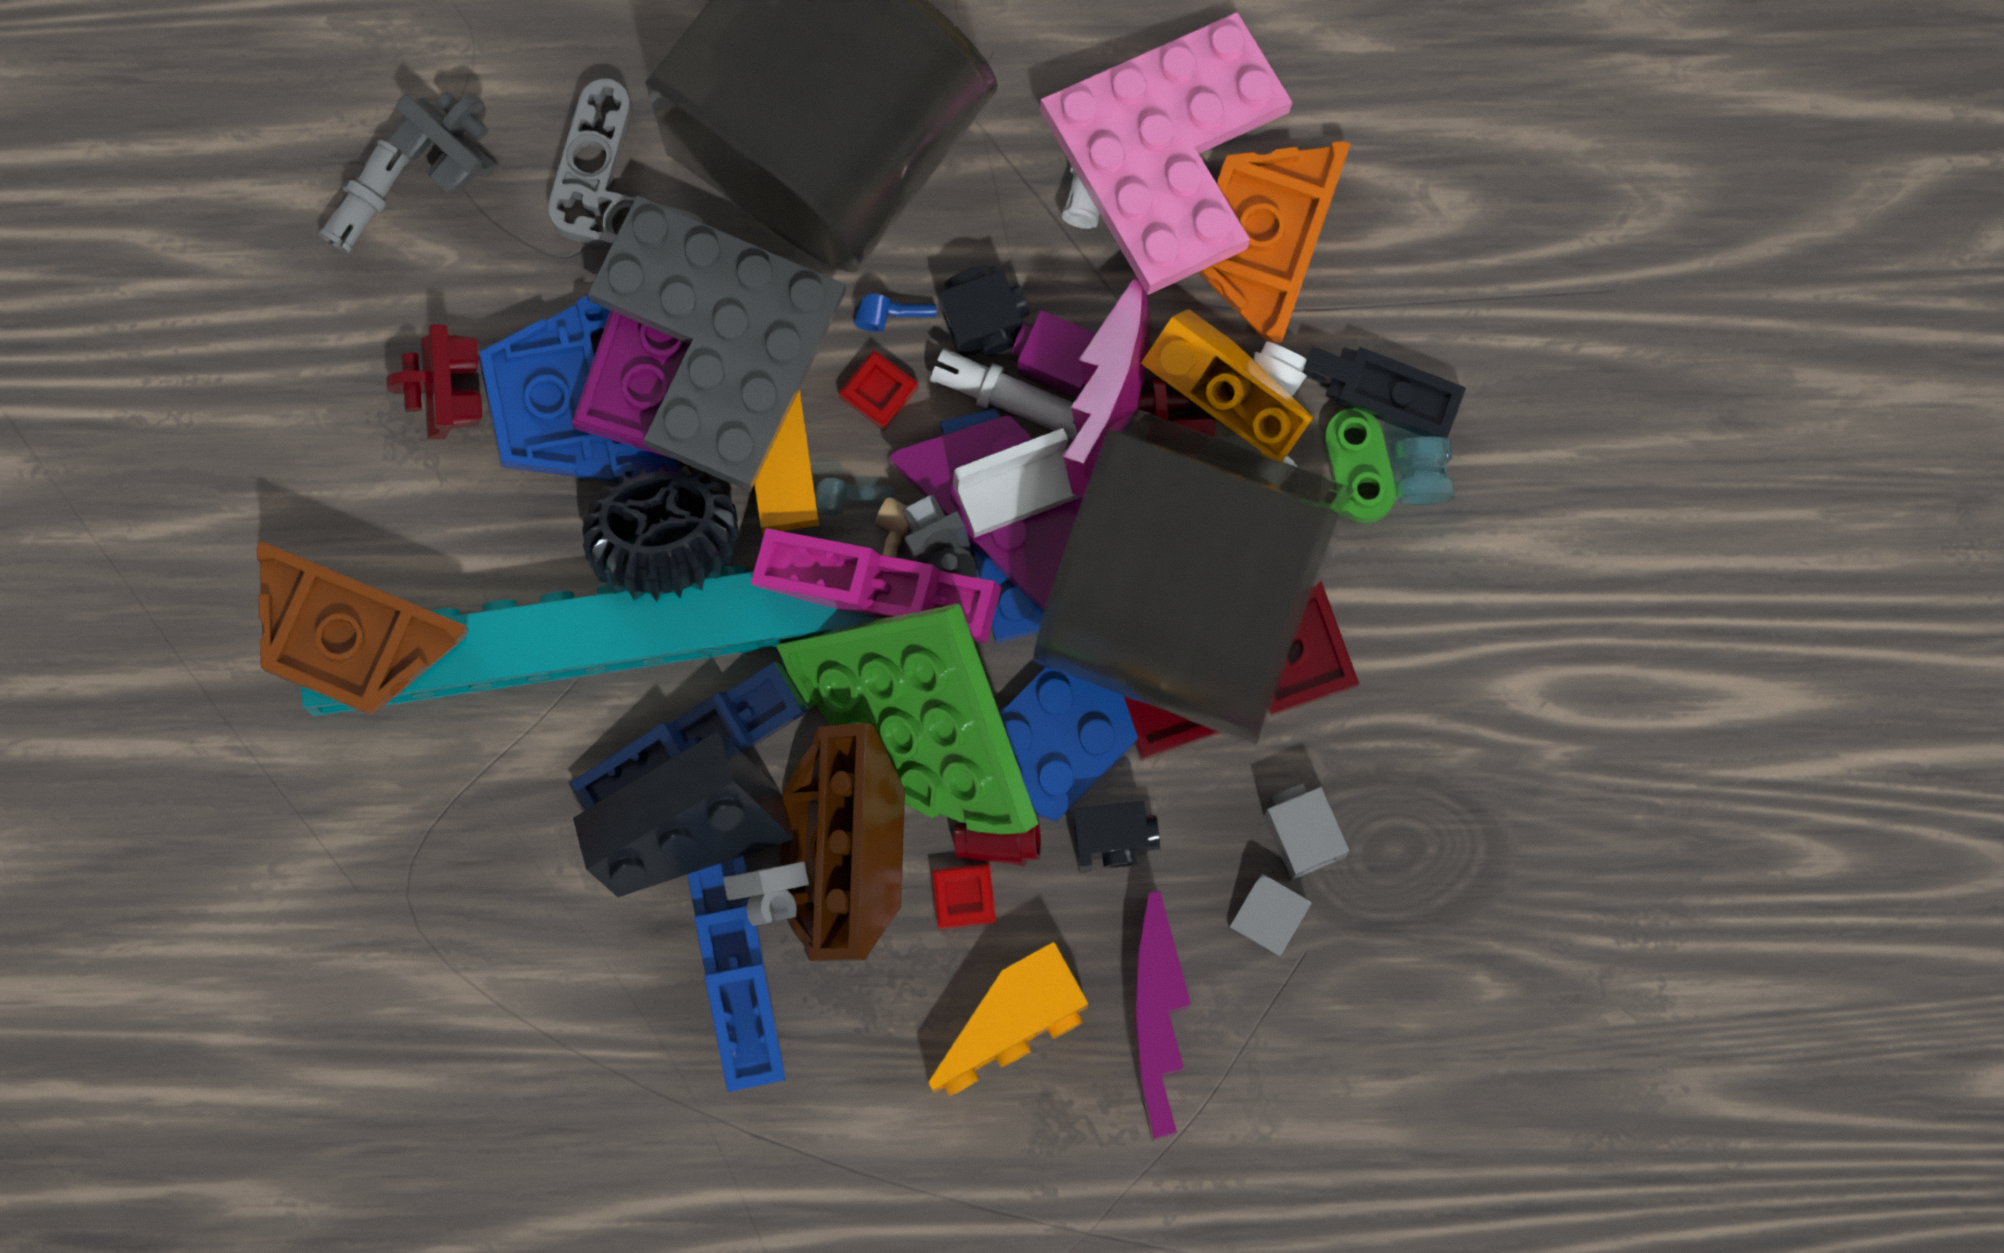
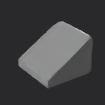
[1229,874,1312,957]

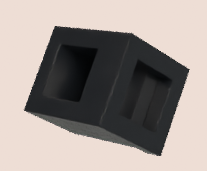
[1073,801,1160,873]

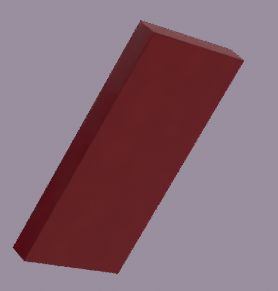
[1107,577,1359,761]

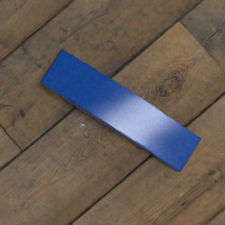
[687,856,786,1092]

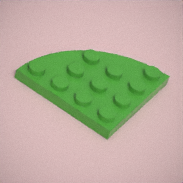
[776,603,1039,834]

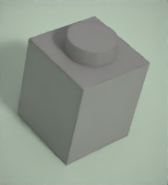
[1264,784,1350,881]

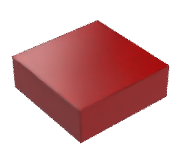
[839,349,919,431]
[932,864,996,930]

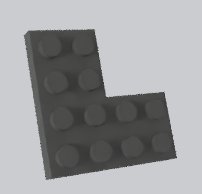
[588,195,846,492]

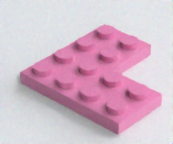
[1039,12,1293,295]

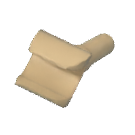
[875,497,910,558]

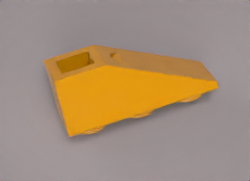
[1141,309,1314,465]
[928,942,1088,1097]

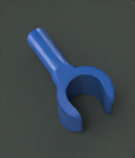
[854,293,936,333]

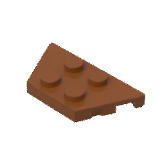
[257,541,469,716]

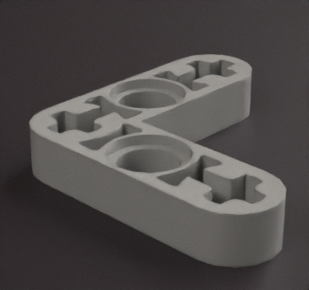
[548,78,705,250]

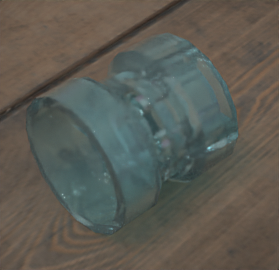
[1394,437,1455,505]

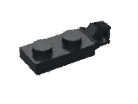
[1303,347,1466,445]

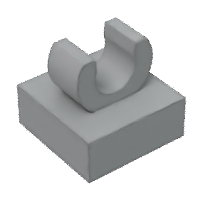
[723,862,809,926]

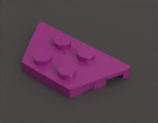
[889,415,1089,616]

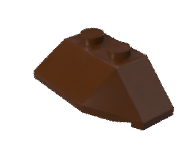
[781,723,905,962]

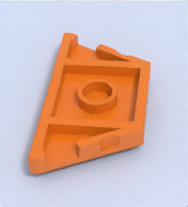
[1197,141,1350,346]

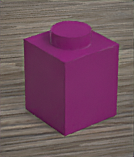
[1012,310,1096,400]

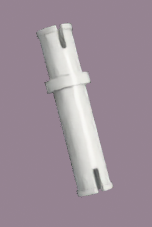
[930,347,1077,440]

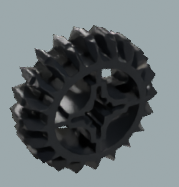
[582,463,739,602]

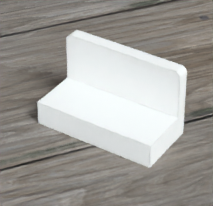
[953,429,1081,538]

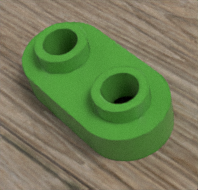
[1324,409,1396,524]

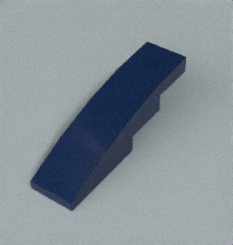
[570,662,809,810]

